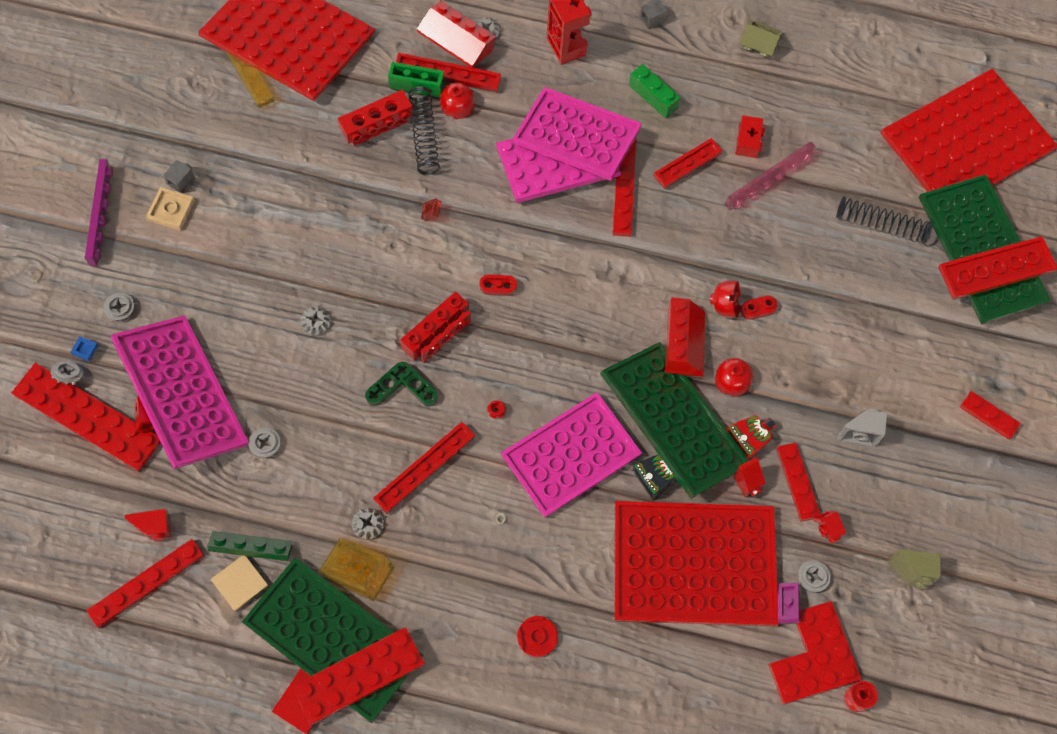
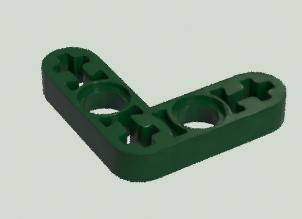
[365,362,438,407]

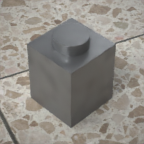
[640,0,668,29]
[163,159,195,193]

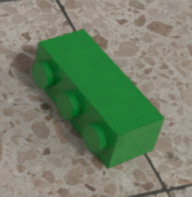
[388,62,445,98]
[628,64,680,119]

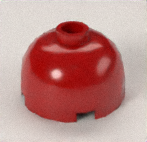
[440,82,475,119]
[710,280,741,318]
[714,358,754,397]

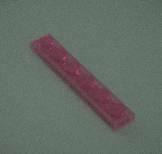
[725,141,815,210]

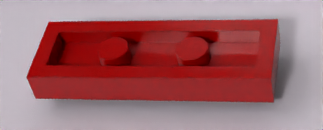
[959,391,1021,440]

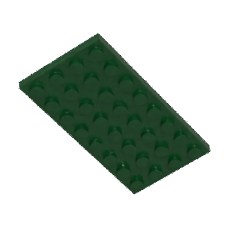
[918,174,1051,325]
[600,342,750,499]
[242,557,424,724]

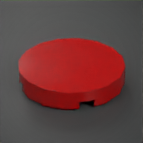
[517,616,558,658]

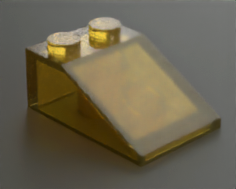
[318,538,395,602]

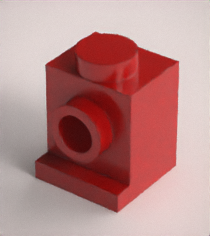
[812,510,846,543]

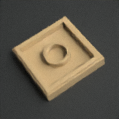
[145,187,195,231]
[211,556,269,612]

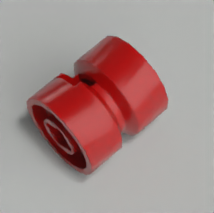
[844,681,878,712]

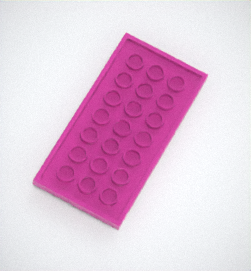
[111,315,249,470]

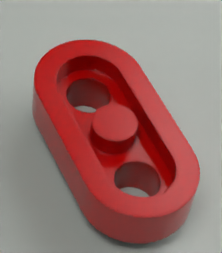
[479,274,517,295]
[740,295,778,320]

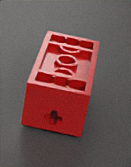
[546,0,592,65]

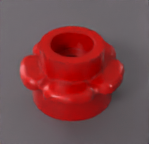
[487,400,506,419]

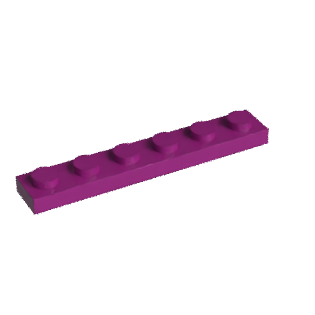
[85,159,113,266]

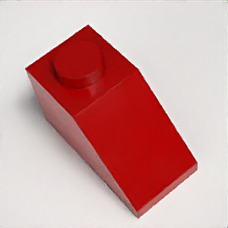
[733,457,765,498]
[125,509,171,542]

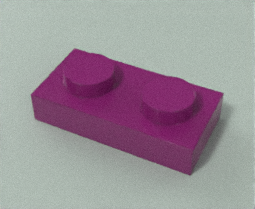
[778,582,800,624]

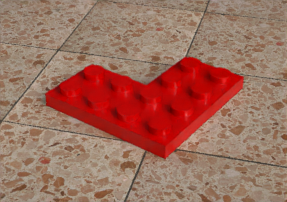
[769,601,862,705]

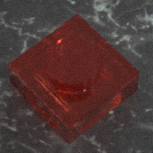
[421,198,442,222]

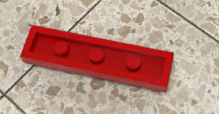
[654,138,722,189]
[776,442,820,522]

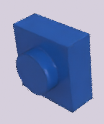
[70,336,99,362]

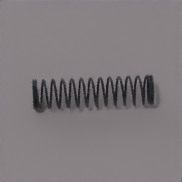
[408,86,440,175]
[836,196,932,244]

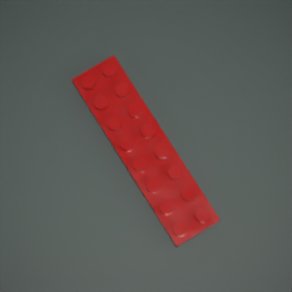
[11,362,161,472]

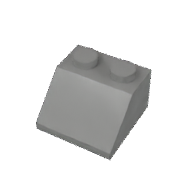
[836,409,887,447]

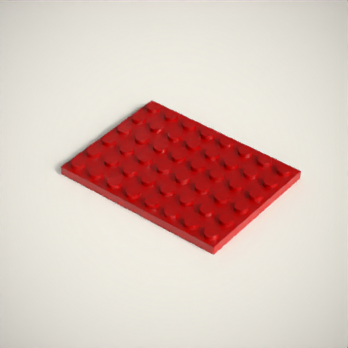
[198,0,375,101]
[880,68,1057,192]
[614,501,779,626]

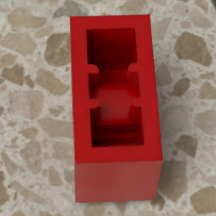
[735,115,766,158]

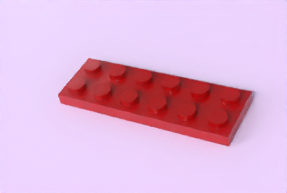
[938,236,1057,300]
[292,627,425,726]

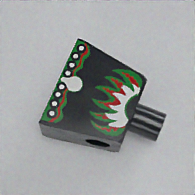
[632,454,676,500]

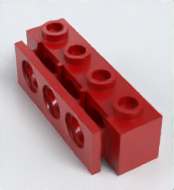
[337,89,413,146]
[400,291,471,363]

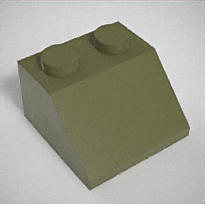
[740,20,783,57]
[889,549,940,589]

